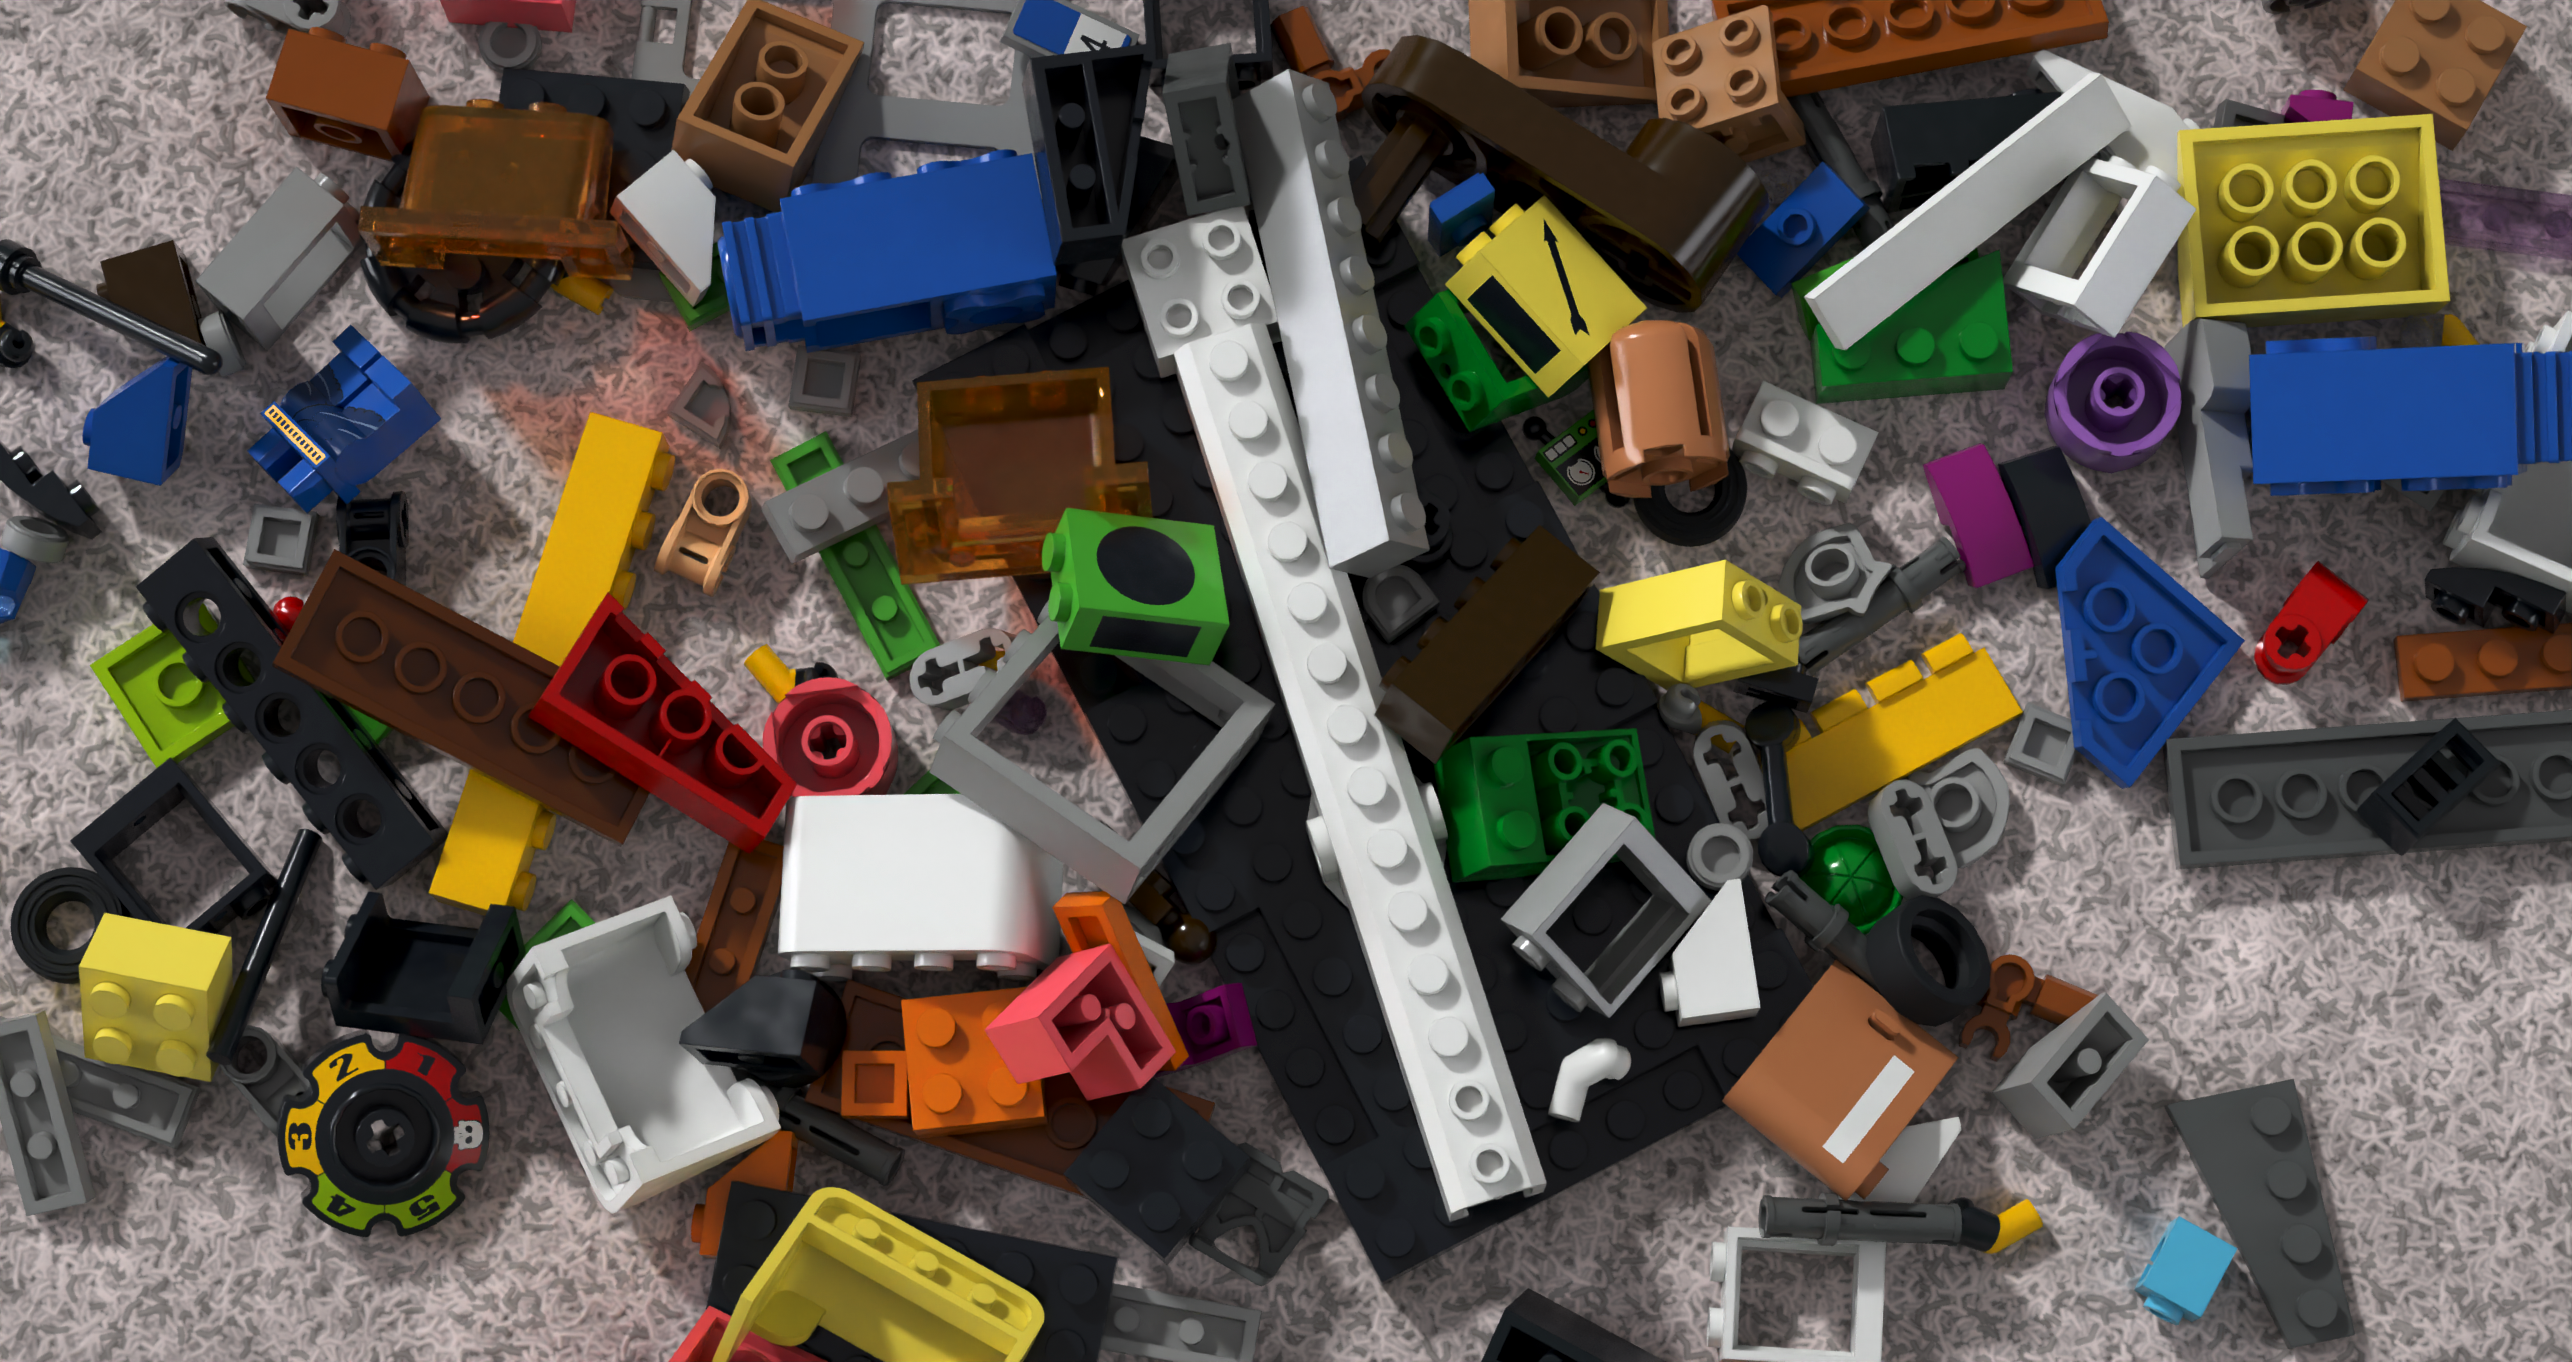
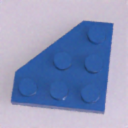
[2055,517,2245,789]

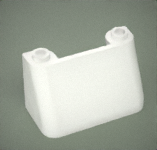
[506,895,781,1214]

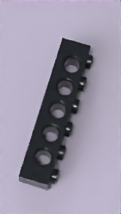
[136,537,449,890]

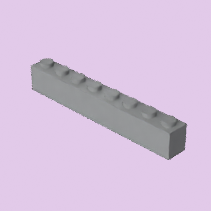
[1232,69,1430,578]

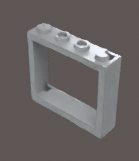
[930,600,1275,905]

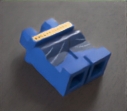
[247,325,441,514]

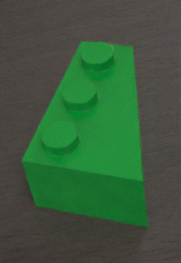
[1810,249,2013,404]

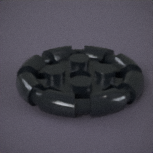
[359,122,575,343]

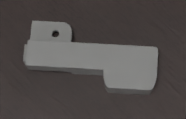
[2164,318,2253,579]

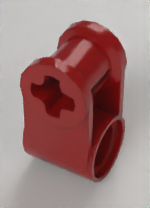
[2254,561,2369,685]

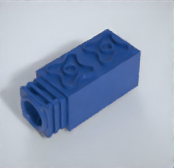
[718,149,1057,353]
[2249,336,2572,496]

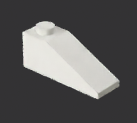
[2026,49,2200,180]

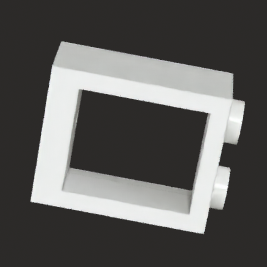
[2003,155,2196,338]
[1707,1226,1886,1362]

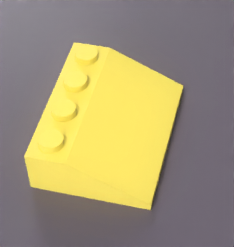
[2177,114,2450,328]

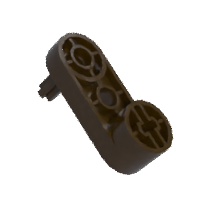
[1351,35,1769,313]

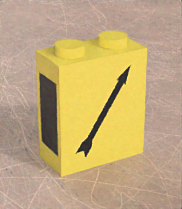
[1445,195,1647,398]

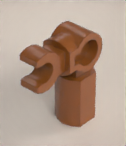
[1270,6,1390,124]
[1959,954,2098,1062]

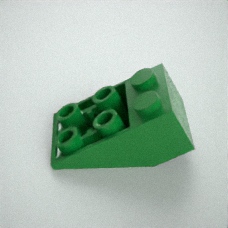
[1433,728,1656,883]

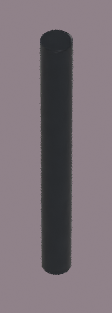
[206,829,322,1065]

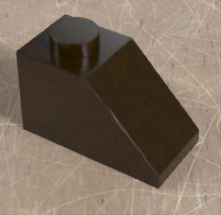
[96,240,206,375]

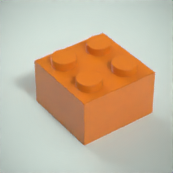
[901,987,1049,1139]

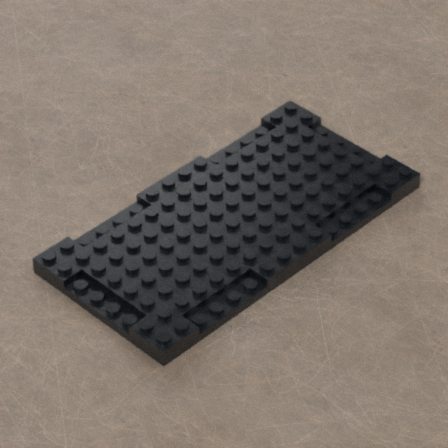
[912,155,1813,1286]

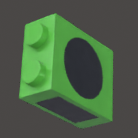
[1042,508,1230,666]

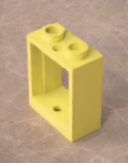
[1595,559,1803,690]

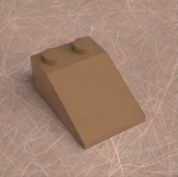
[671,0,865,213]
[1468,0,1669,108]

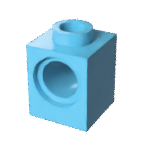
[2134,1216,2238,1325]

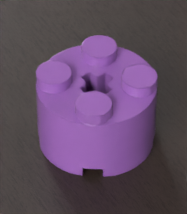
[2044,331,2182,473]

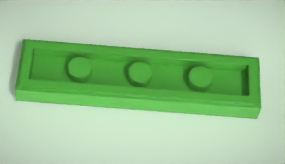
[770,431,940,681]

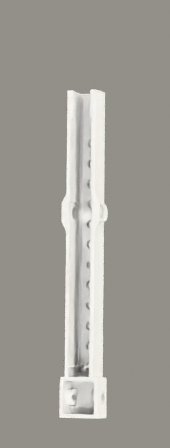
[1121,206,1547,1222]

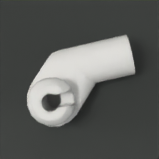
[1548,1038,1631,1122]

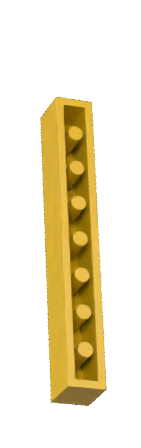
[429,412,675,916]

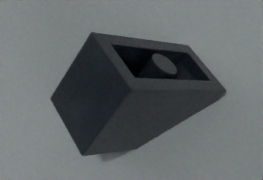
[679,970,839,1076]

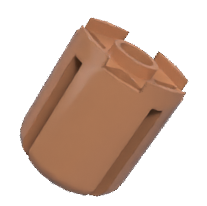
[1587,320,1730,498]

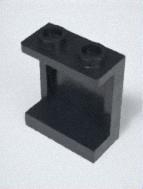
[321,892,526,1045]

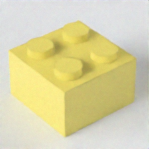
[79,913,233,1082]

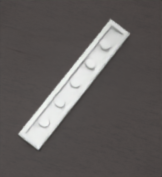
[1804,72,2132,350]

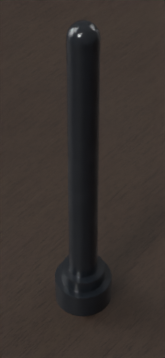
[0,239,223,375]

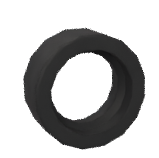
[1866,895,1991,1027]

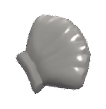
[1778,523,1892,624]
[1903,748,2010,868]

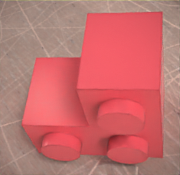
[985,944,1176,1101]

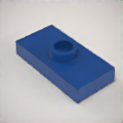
[1737,161,1870,298]
[1428,172,1495,258]

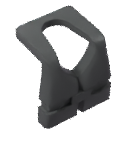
[1189,1142,1329,1286]

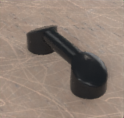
[1745,701,1815,878]

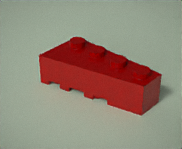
[528,592,797,854]

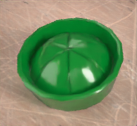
[1800,824,1903,934]

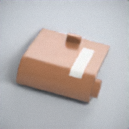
[1722,960,1959,1201]

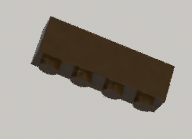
[1374,525,1600,764]

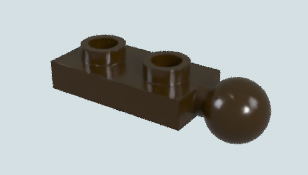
[1100,820,1217,965]

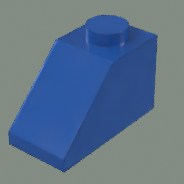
[82,356,192,486]

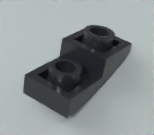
[0,441,102,539]
[1998,446,2091,589]
[2425,567,2566,634]

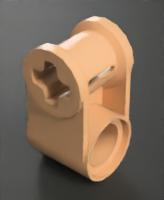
[654,468,752,597]

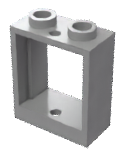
[195,167,365,351]
[1500,803,1712,1018]

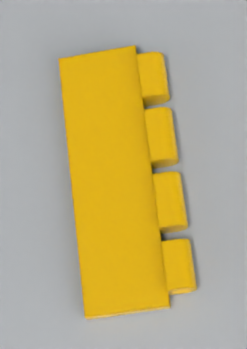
[1761,633,2023,832]

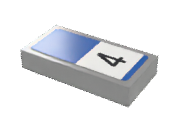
[1000,0,1140,58]

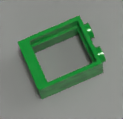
[1404,289,1589,432]

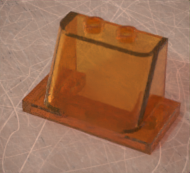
[358,99,634,280]
[887,367,1153,585]

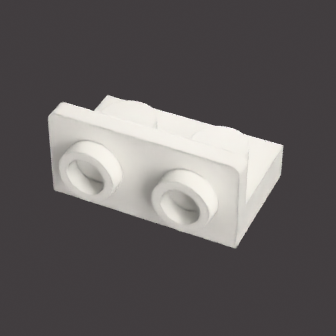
[1731,381,1879,505]

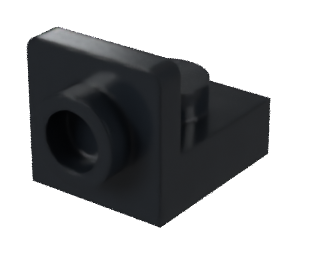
[1733,663,1819,713]

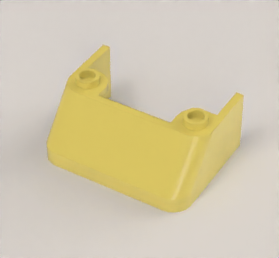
[712,1187,1045,1362]

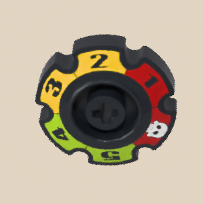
[277,1029,490,1238]

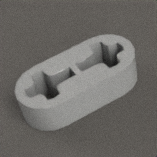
[909,627,1017,710]
[1693,720,1768,840]
[1867,780,1958,900]

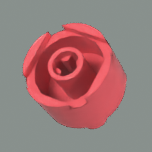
[763,677,898,798]

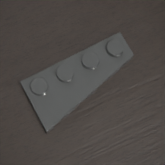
[2164,1079,2355,1349]

